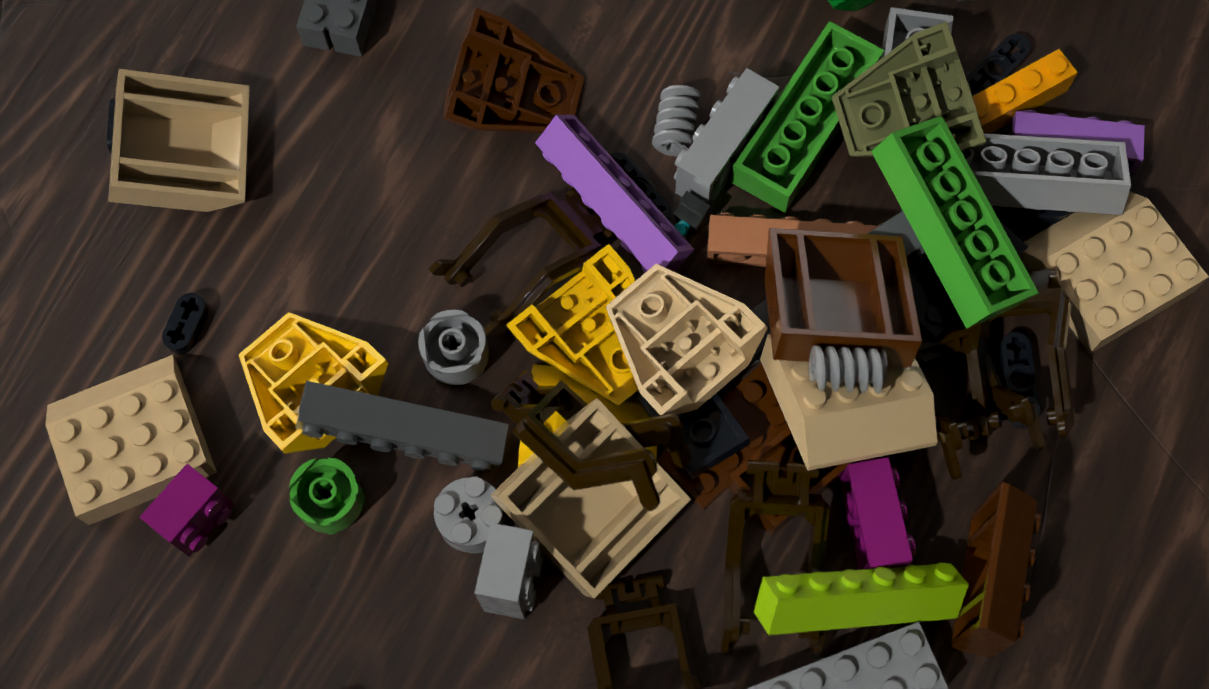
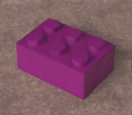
[838,457,916,570]

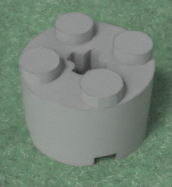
[418,310,489,385]
[434,477,506,553]

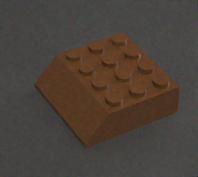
[765,228,922,368]
[950,482,1041,658]

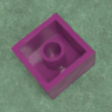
[139,463,234,557]

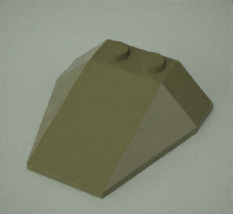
[832,21,987,157]

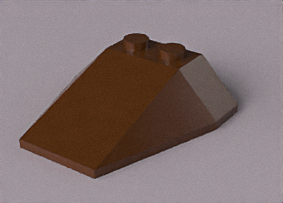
[444,8,584,133]

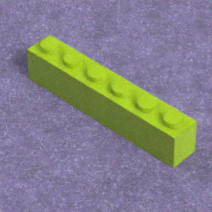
[754,563,969,635]

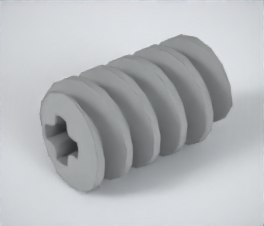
[652,85,701,157]
[808,346,887,394]

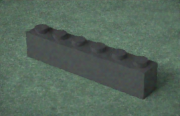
[295,381,509,473]

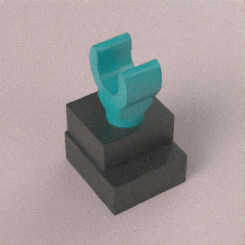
[674,191,713,238]

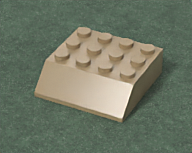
[108,69,249,212]
[1019,191,1209,354]
[760,334,938,471]
[45,355,217,525]
[490,398,691,599]

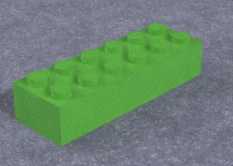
[731,21,884,213]
[871,116,1039,329]

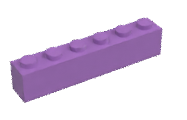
[535,115,694,272]

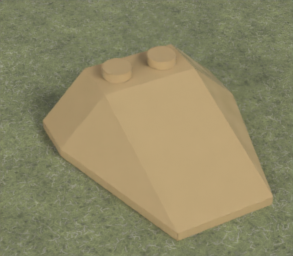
[605,264,768,416]

